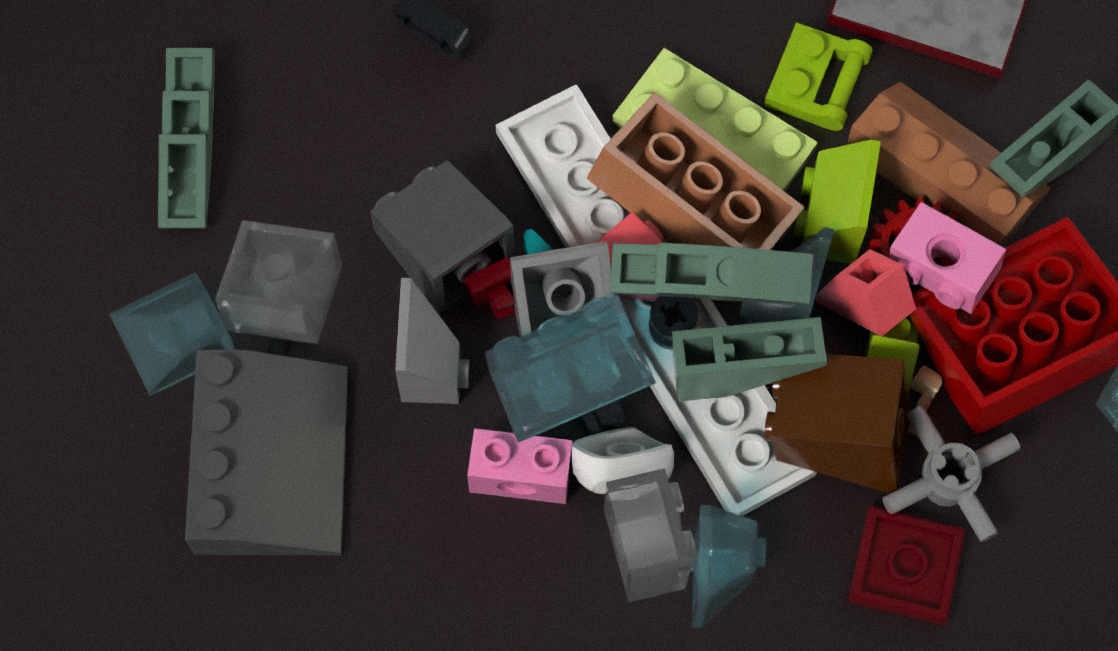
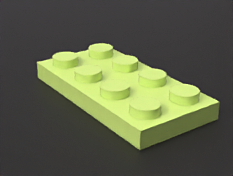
[612,48,818,192]

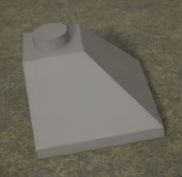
[510,241,619,349]
[395,278,470,404]

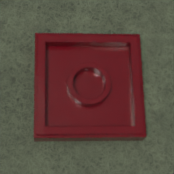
[847,505,966,626]

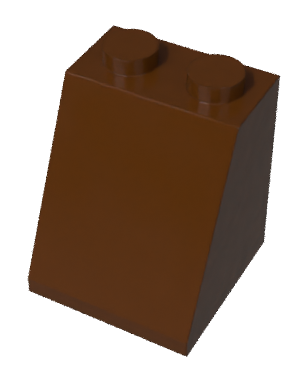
[765,354,910,493]

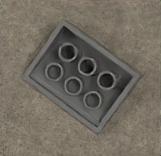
[185,350,349,556]

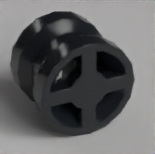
[648,296,698,350]
[569,382,626,437]

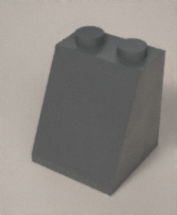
[370,160,515,314]

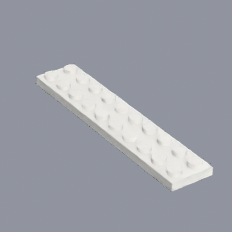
[496,84,817,521]

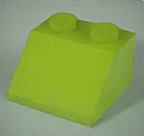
[793,139,881,264]

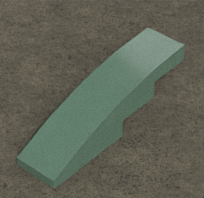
[158,48,215,229]

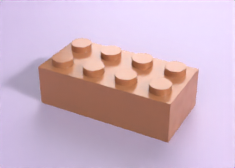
[586,92,805,250]

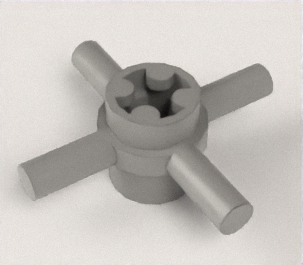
[882,406,1020,542]

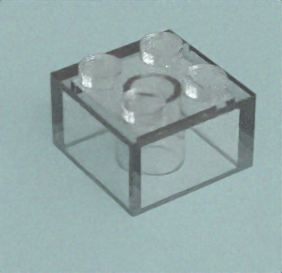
[215,220,342,344]
[604,468,697,603]

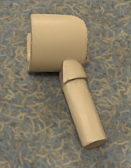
[907,366,942,437]

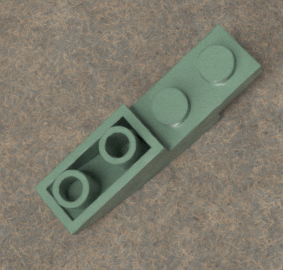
[610,243,814,305]

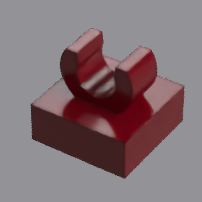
[465,257,515,321]

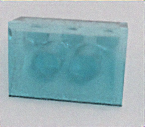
[485,294,656,443]

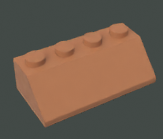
[846,82,1050,247]

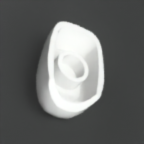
[571,427,674,494]

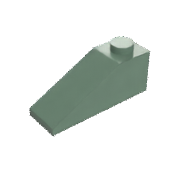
[989,79,1118,198]
[672,317,827,402]

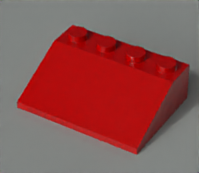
[909,217,1118,436]

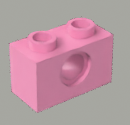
[889,202,1006,314]
[467,428,572,504]

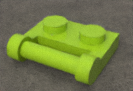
[764,22,873,131]

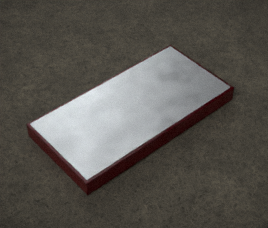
[827,0,1027,79]

